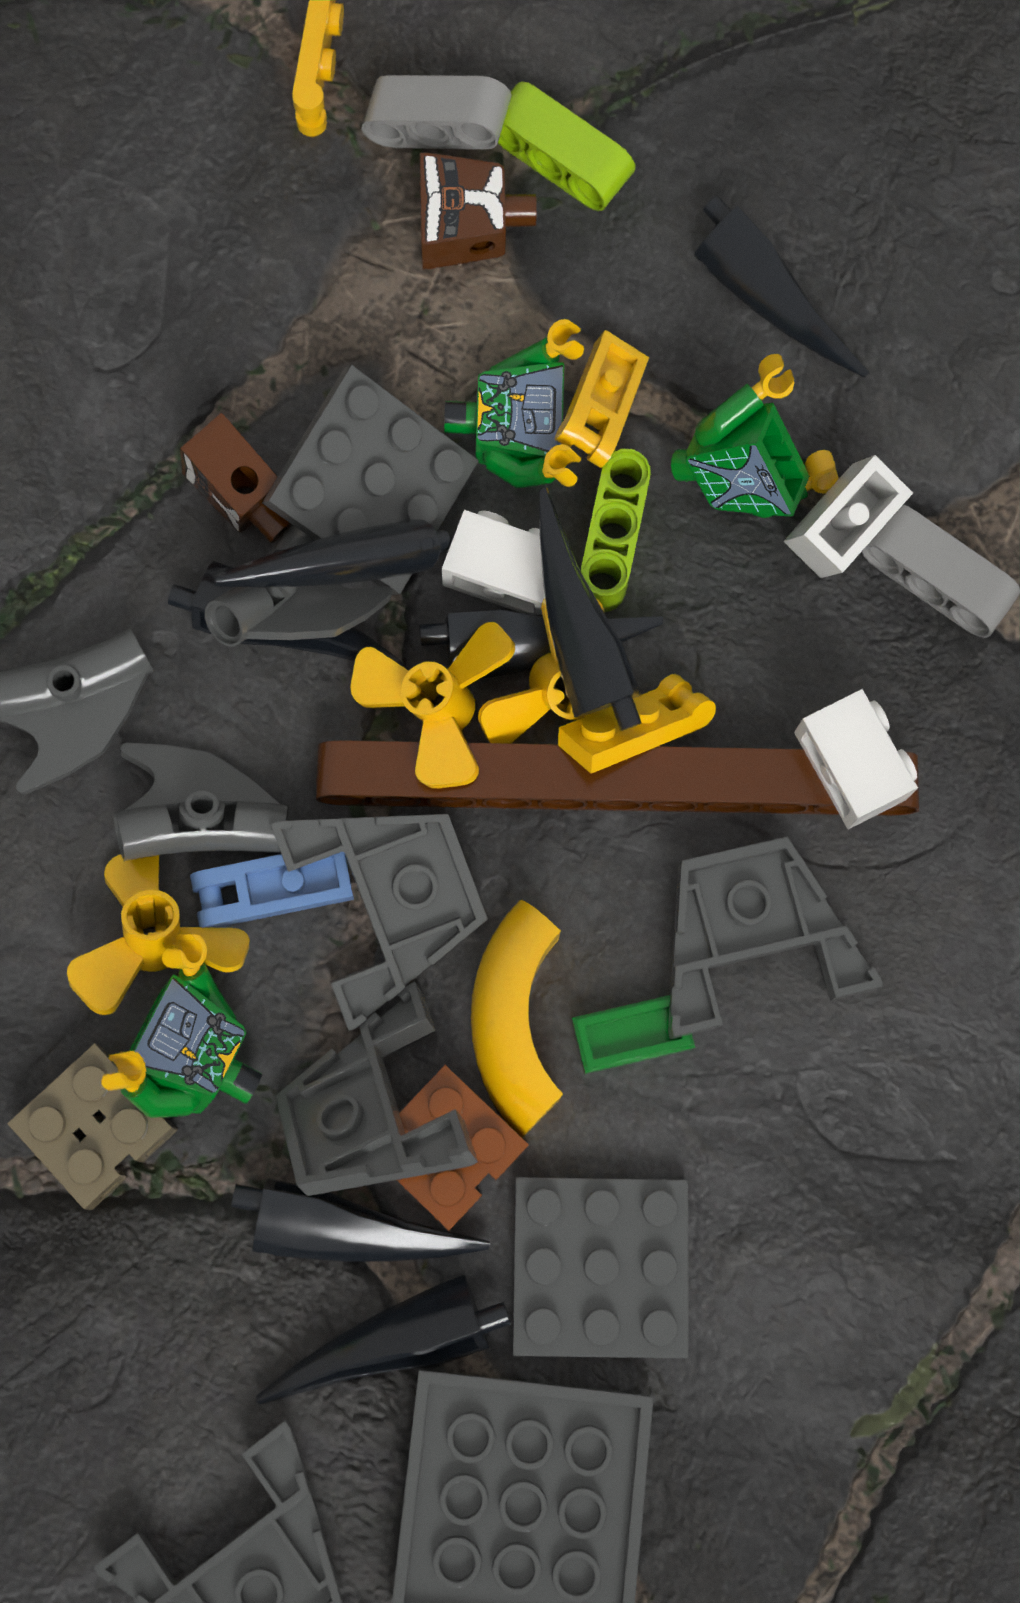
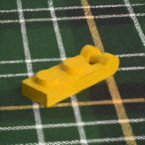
[292,0,344,137]
[554,330,649,468]
[558,674,716,774]

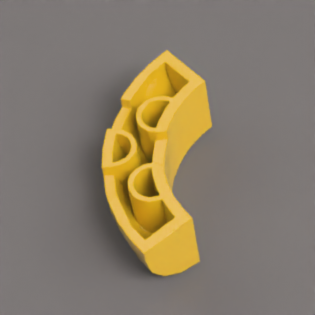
[471,900,563,1138]

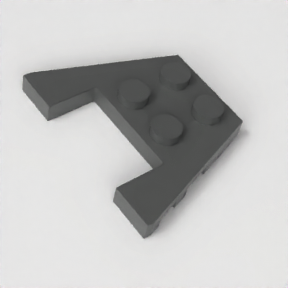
[270,814,488,1031]
[668,836,884,1039]
[276,982,478,1196]
[93,1419,345,1603]

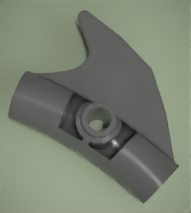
[205,524,393,647]
[0,628,154,795]
[113,743,289,861]

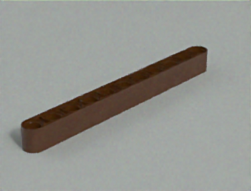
[316,740,919,816]

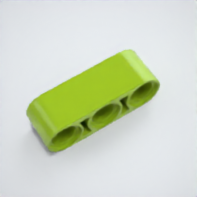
[498,81,636,211]
[581,449,650,612]

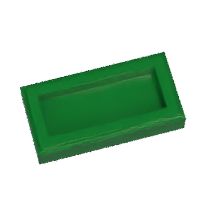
[571,995,695,1075]

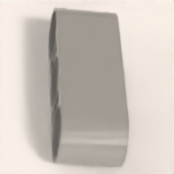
[361,75,512,150]
[862,505,1020,638]

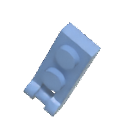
[190,852,354,928]

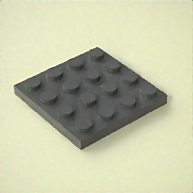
[392,1369,654,1603]

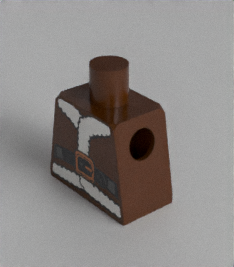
[420,153,537,269]
[180,413,291,543]

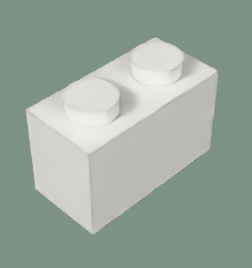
[783,455,913,578]
[442,510,545,615]
[794,689,918,829]

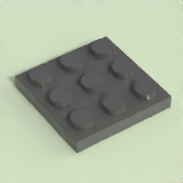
[262,365,479,595]
[513,1177,689,1358]

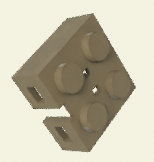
[7,1043,178,1210]

